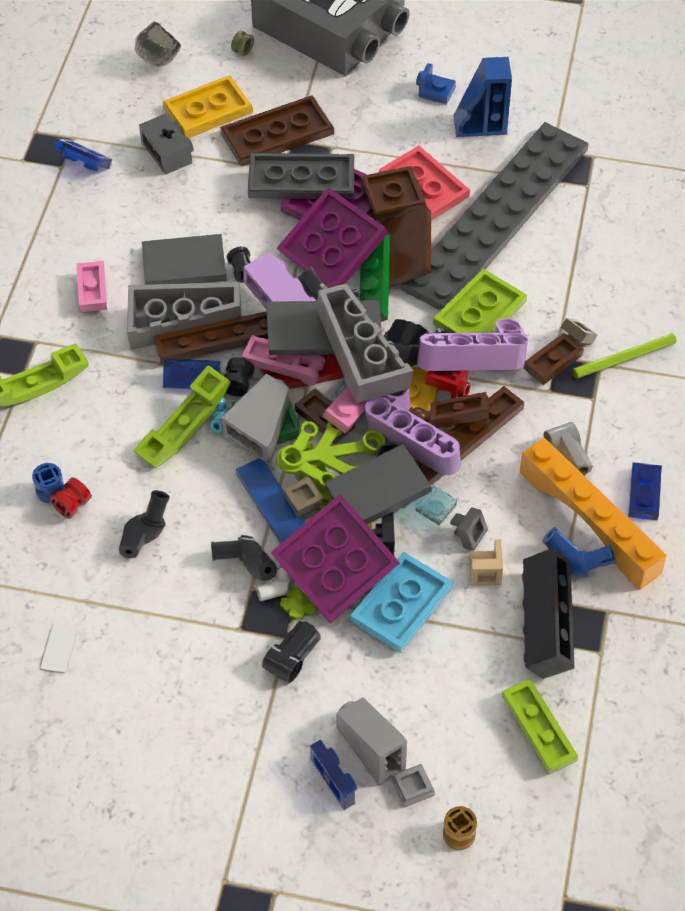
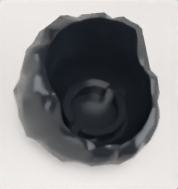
[384,319,430,367]

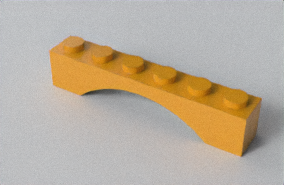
[520,438,667,590]

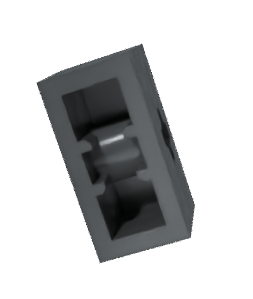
[139,113,194,175]

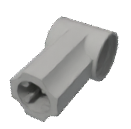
[543,422,593,476]

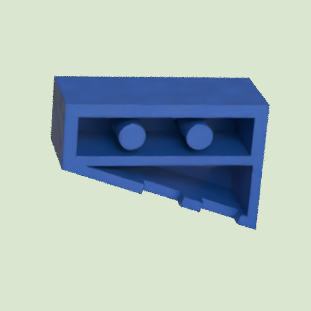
[453,57,512,137]

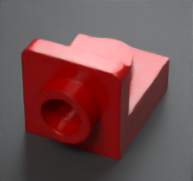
[425,370,471,399]

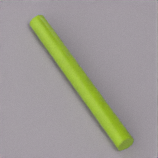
[573,333,677,379]

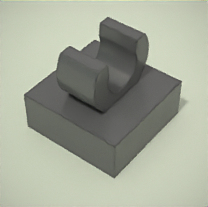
[450,507,488,551]

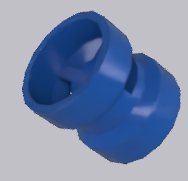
[32,463,64,503]

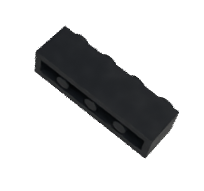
[522,548,575,679]

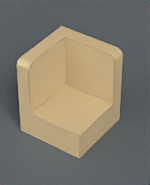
[469,539,503,585]

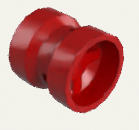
[50,477,92,519]

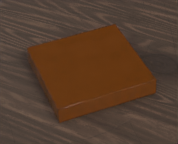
[361,166,426,221]

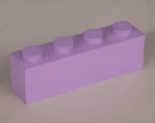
[244,252,316,309]

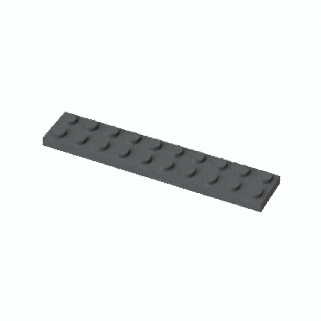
[402,122,589,311]

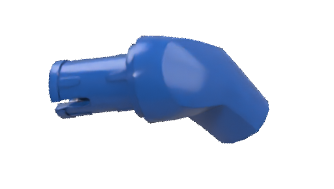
[542,527,616,577]

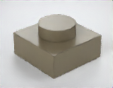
[560,318,598,345]
[283,476,324,517]

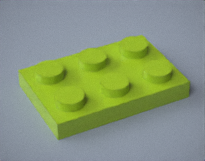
[433,268,527,333]

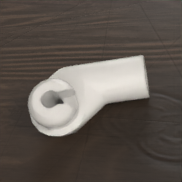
[256,564,294,602]

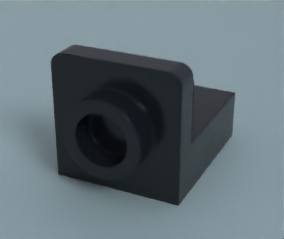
[375,512,395,555]

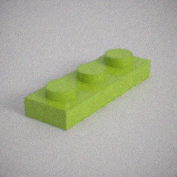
[502,679,578,774]

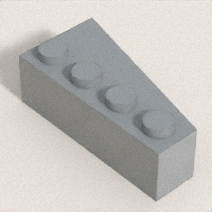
[127,282,241,350]
[316,284,413,404]

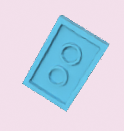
[350,551,454,653]

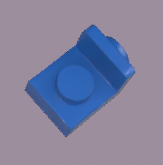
[416,63,456,105]

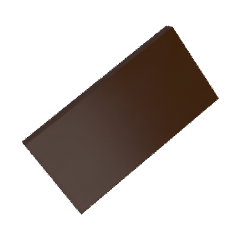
[220,95,334,167]

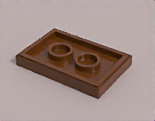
[381,206,431,288]

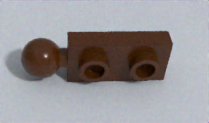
[409,392,489,428]

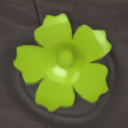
[280,587,316,620]

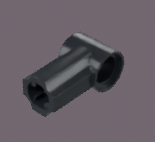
[262,621,321,684]

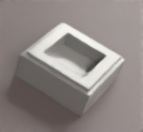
[392,764,435,807]

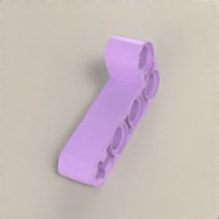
[417,319,528,371]
[365,389,461,475]

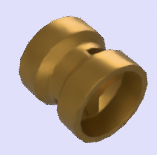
[443,806,477,850]

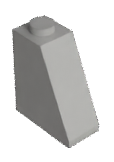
[222,374,290,464]
[336,697,407,786]

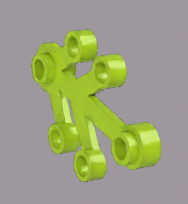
[276,421,385,492]

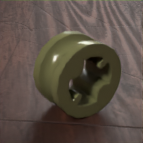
[231,30,254,56]

